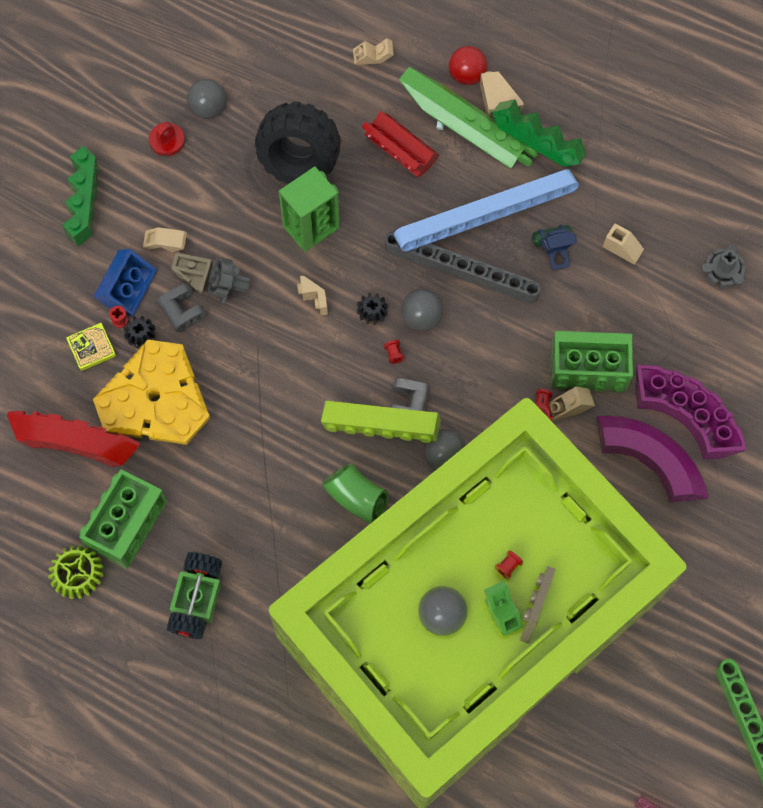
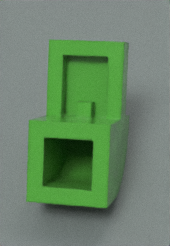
[484,580,523,636]

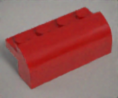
[362,111,439,177]

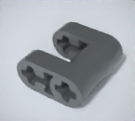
[157,283,207,332]

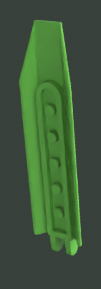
[399,67,538,169]

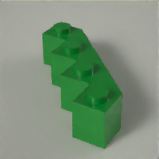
[492,99,586,167]
[62,146,99,247]

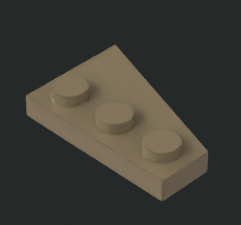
[520,566,555,643]

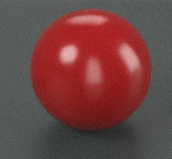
[448,46,488,85]

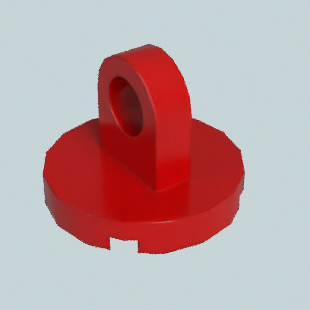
[149,122,185,156]

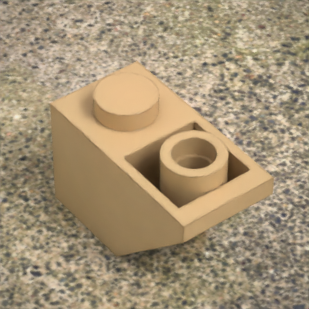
[603,223,644,265]
[548,387,595,421]

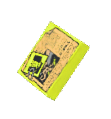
[66,323,116,371]

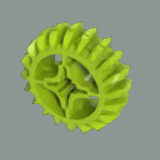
[48,545,104,599]

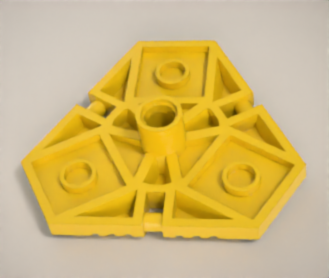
[93,340,210,445]

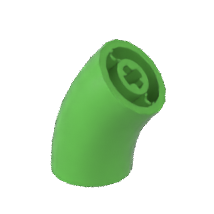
[322,463,388,524]

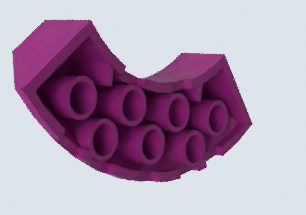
[635,365,746,460]
[596,416,709,503]

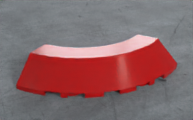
[7,411,140,467]

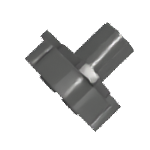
[701,244,746,290]
[208,257,250,304]

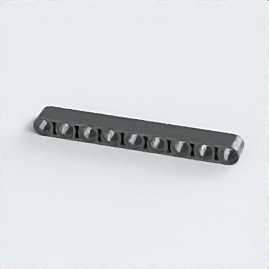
[385,231,541,303]

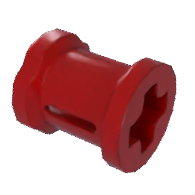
[109,306,129,329]
[384,340,405,364]
[495,550,523,580]

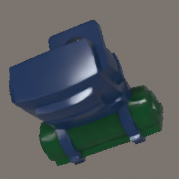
[531,224,577,270]

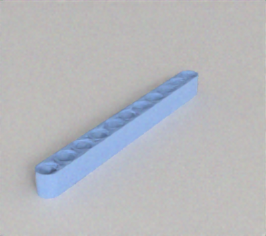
[394,169,579,251]

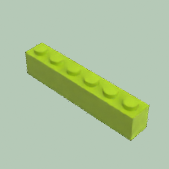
[321,401,441,443]

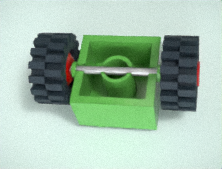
[166,552,223,639]

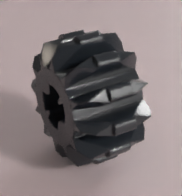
[357,293,388,325]
[124,316,156,349]

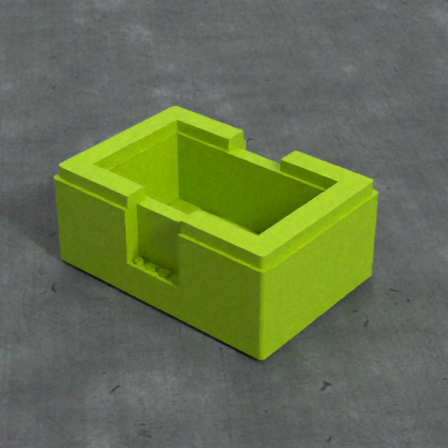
[269,398,686,808]

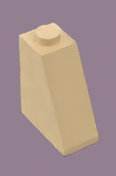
[480,71,524,118]

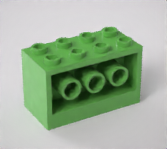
[279,167,340,252]
[551,331,633,392]
[79,469,168,569]

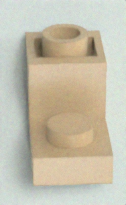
[353,38,394,65]
[143,227,187,252]
[297,276,328,316]

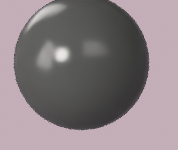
[187,79,227,119]
[401,289,443,331]
[424,429,466,470]
[418,586,468,636]

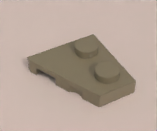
[171,252,212,294]

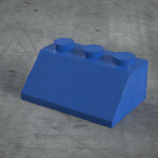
[93,249,157,316]

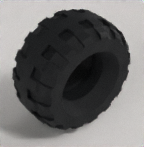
[255,102,341,184]

